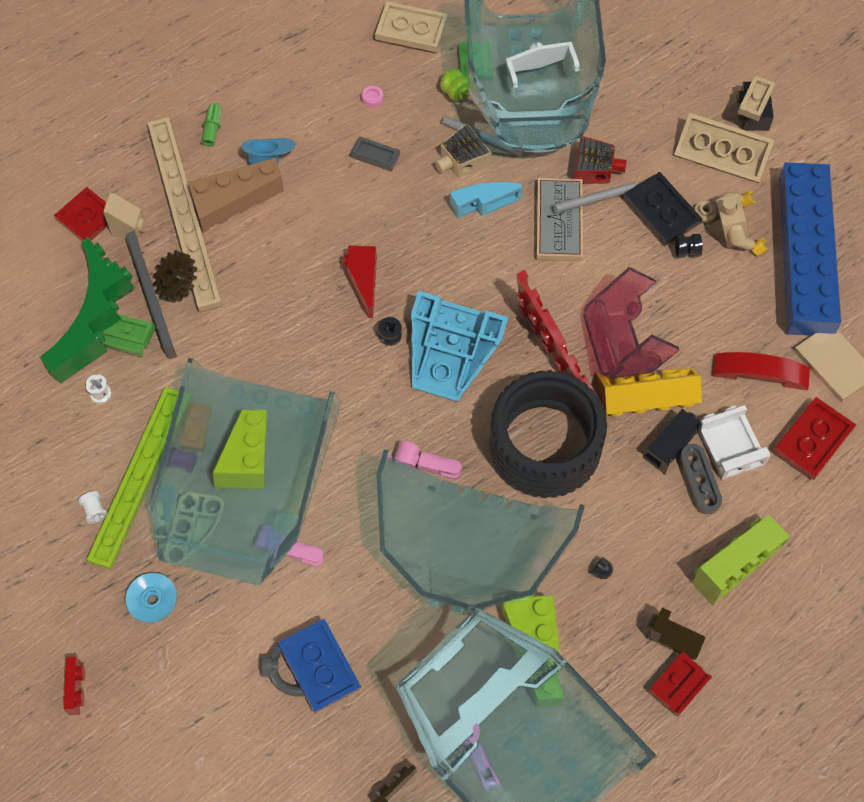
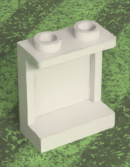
[698,405,771,480]

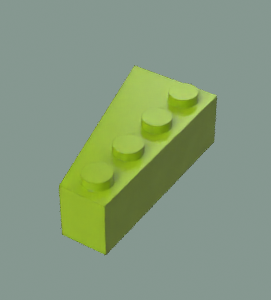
[692,515,790,606]
[501,595,565,707]

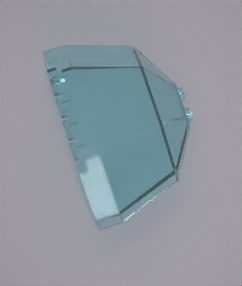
[376,450,585,616]

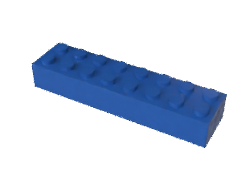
[779,162,841,335]

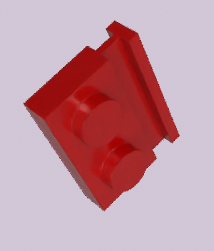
[648,652,712,717]

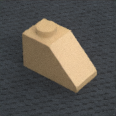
[104,193,146,240]

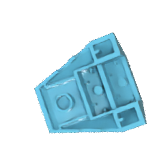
[411,290,509,402]

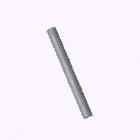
[442,116,525,157]
[553,182,636,213]

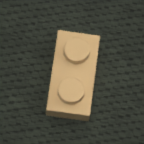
[738,75,776,121]

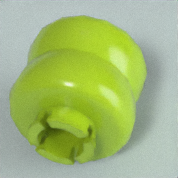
[440,69,472,102]

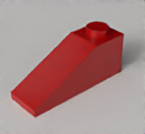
[343,245,377,318]

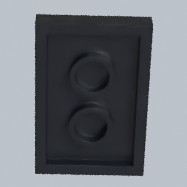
[624,172,702,246]

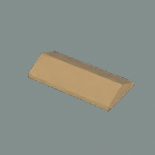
[674,113,775,183]

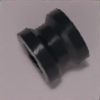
[378,317,402,346]

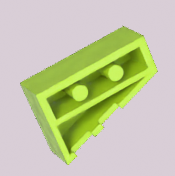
[213,410,268,489]

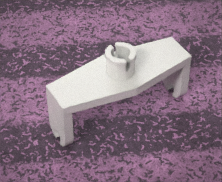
[506,42,580,88]

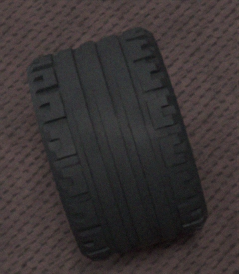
[489,370,607,498]

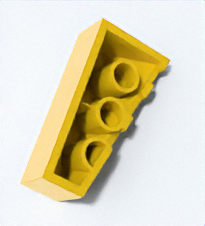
[596,368,702,416]

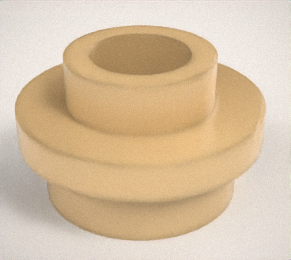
[694,201,717,223]

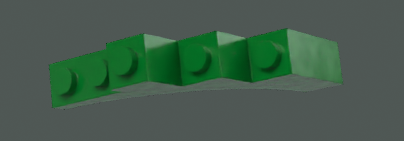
[40,237,135,383]

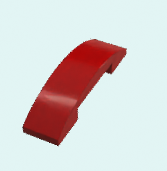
[713,352,810,391]

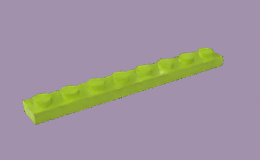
[87,387,189,571]

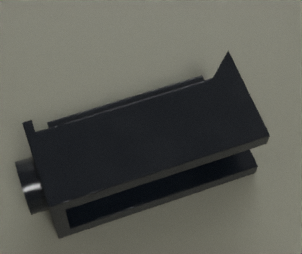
[644,408,702,475]

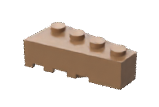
[188,158,284,233]

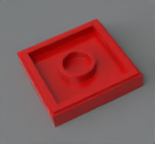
[54,187,108,241]

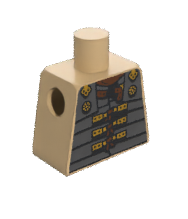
[435,124,491,177]

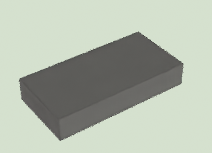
[351,136,400,172]

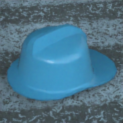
[241,138,296,165]

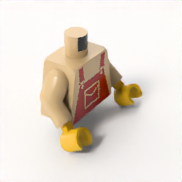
[716,191,769,256]

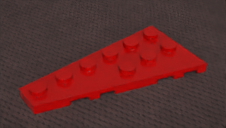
[516,269,601,403]

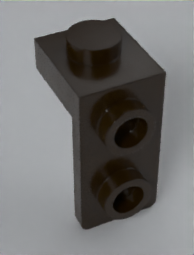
[647,607,705,660]
[373,764,417,802]

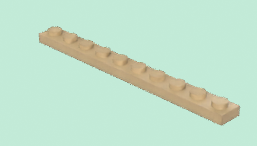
[147,117,222,312]

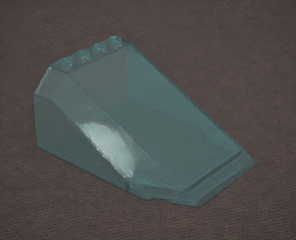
[149,357,342,586]

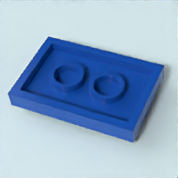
[278,619,361,714]

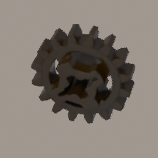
[153,250,198,302]

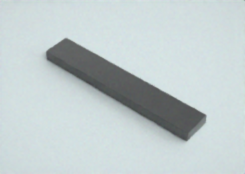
[126,231,177,359]

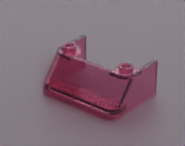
[583,267,679,379]

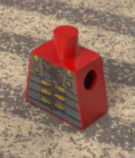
[574,136,627,184]

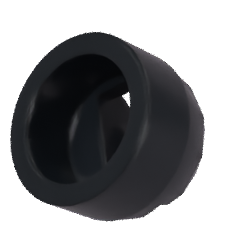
[592,557,613,579]

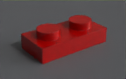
[64,657,86,715]

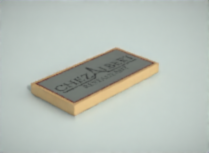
[537,178,583,261]

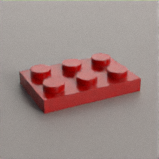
[773,397,857,480]

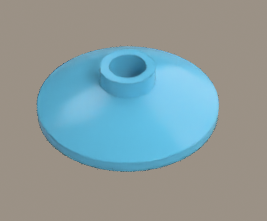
[126,573,177,623]

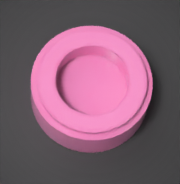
[362,86,384,108]

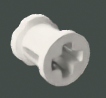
[86,375,112,404]
[78,491,108,524]

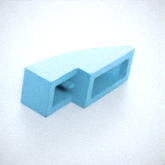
[450,182,523,218]

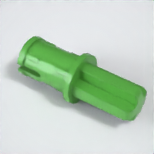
[201,103,222,147]

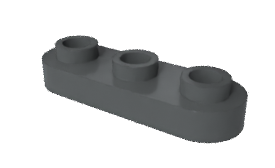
[680,444,722,514]

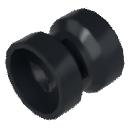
[675,234,703,258]

